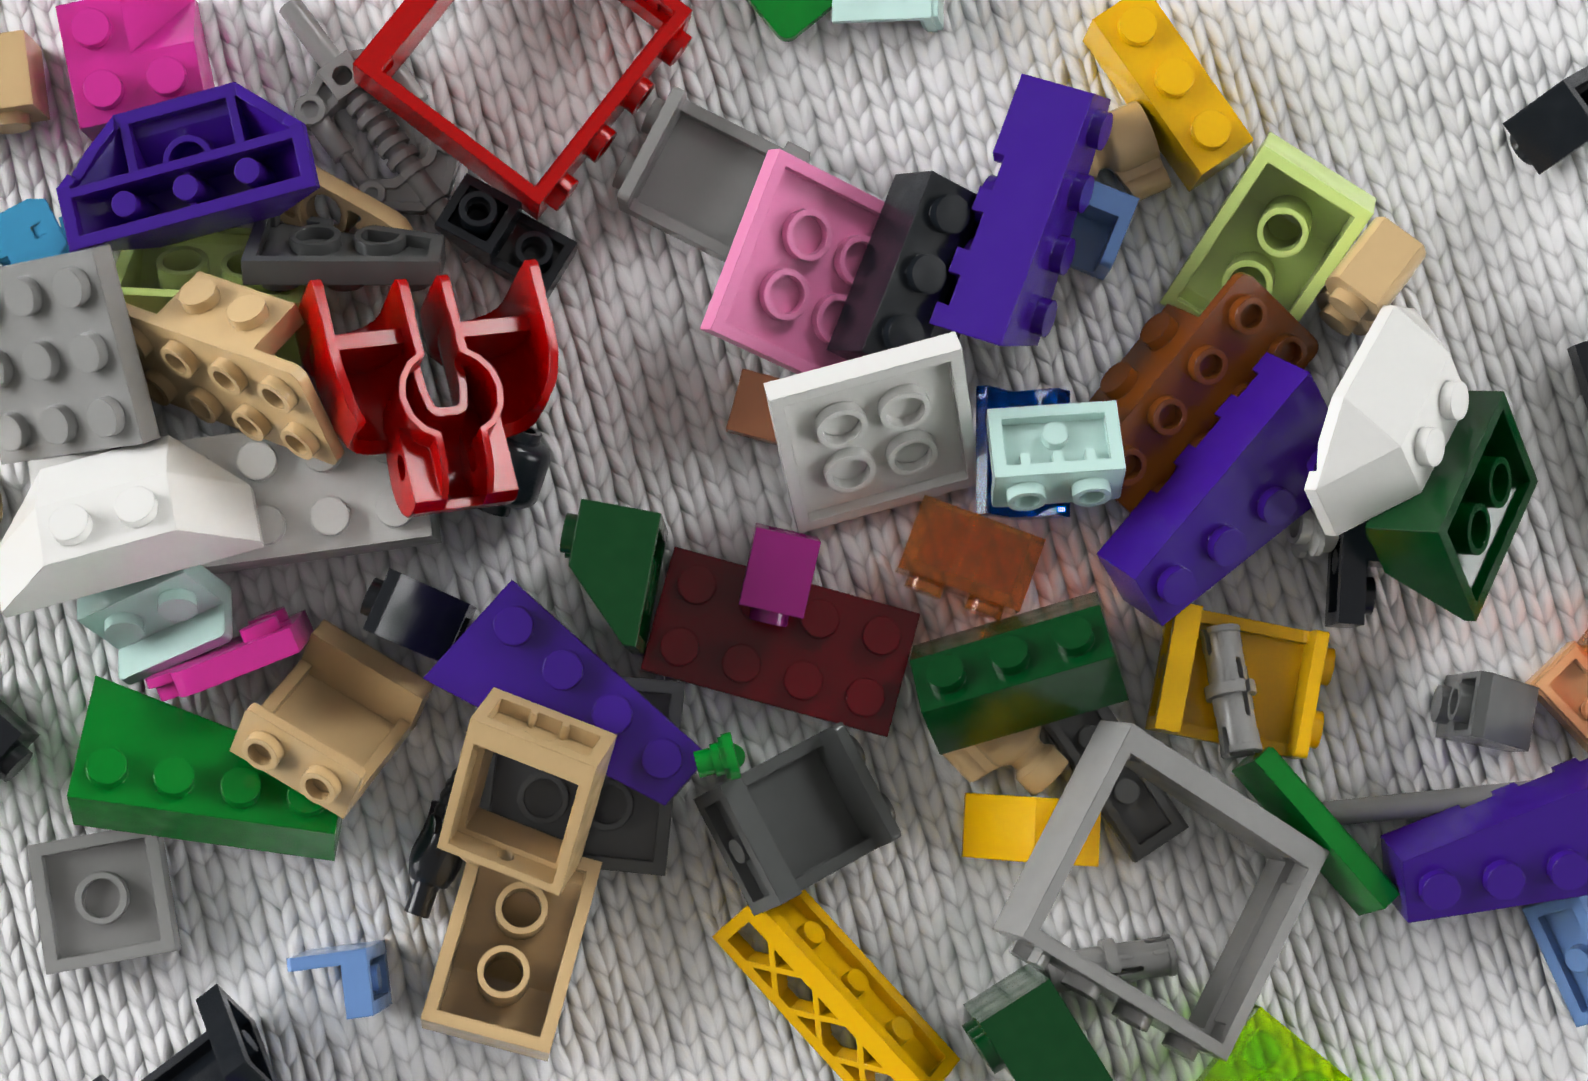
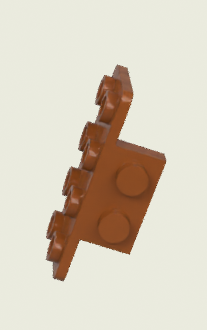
[1089,272,1319,513]

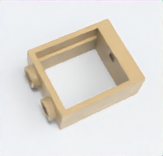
[437,687,617,896]

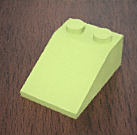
[1160,132,1376,322]

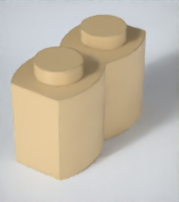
[1316,217,1426,336]

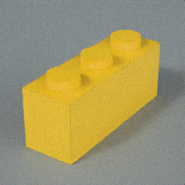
[1083,0,1254,192]

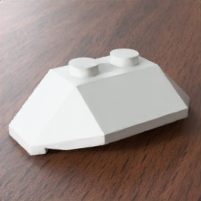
[1304,305,1469,536]
[0,435,264,618]

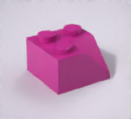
[55,0,215,141]

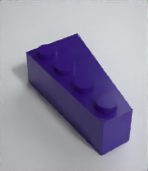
[929,74,1113,346]

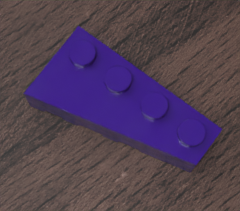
[1096,352,1328,626]
[423,580,702,806]
[1380,758,1588,923]

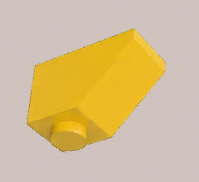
[961,793,1101,867]

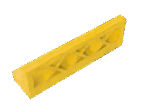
[712,889,960,1081]

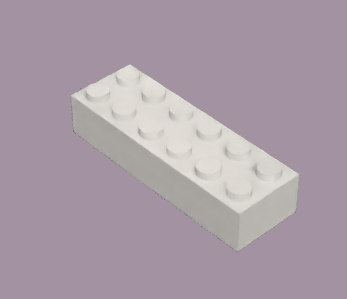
[28,432,442,574]

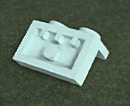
[986,400,1126,511]
[77,565,233,685]

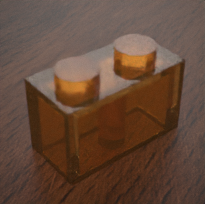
[895,495,1046,621]

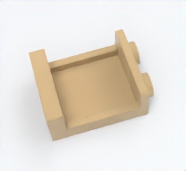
[230,619,434,819]

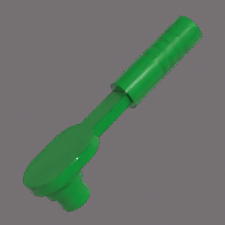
[693,732,745,780]

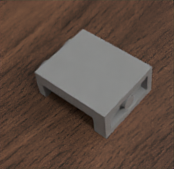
[612,86,811,262]

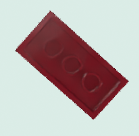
[641,547,920,737]

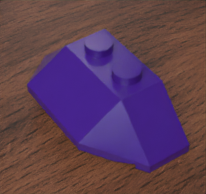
[56,82,320,252]

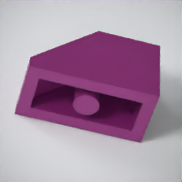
[739,523,821,627]

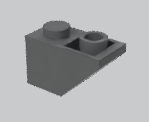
[1431,671,1539,752]

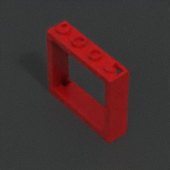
[353,0,693,220]

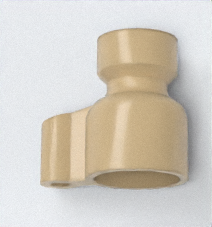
[1089,100,1172,201]
[942,726,1069,796]

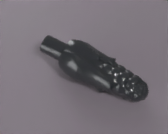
[404,768,463,918]

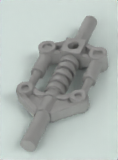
[279,0,474,263]

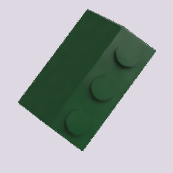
[1365,391,1538,621]
[560,499,668,656]
[910,591,1129,755]
[962,964,1113,1081]

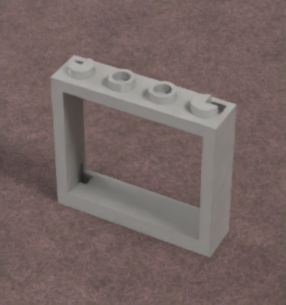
[992,720,1329,1062]

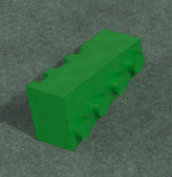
[67,676,342,861]

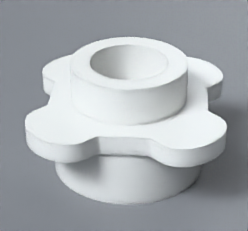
[1286,508,1339,558]

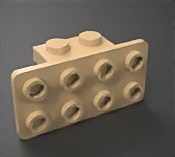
[126,271,345,465]

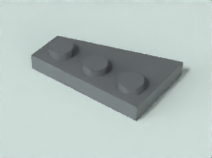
[241,216,446,292]

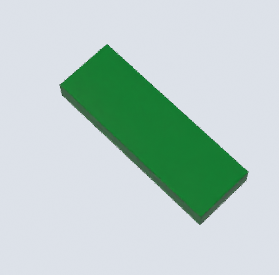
[1232,746,1400,916]

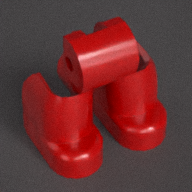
[295,259,558,518]

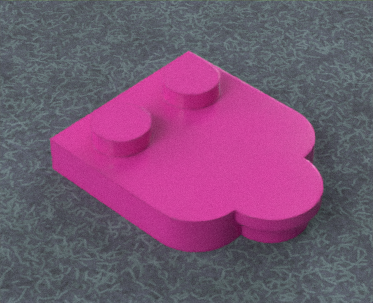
[145,606,314,701]

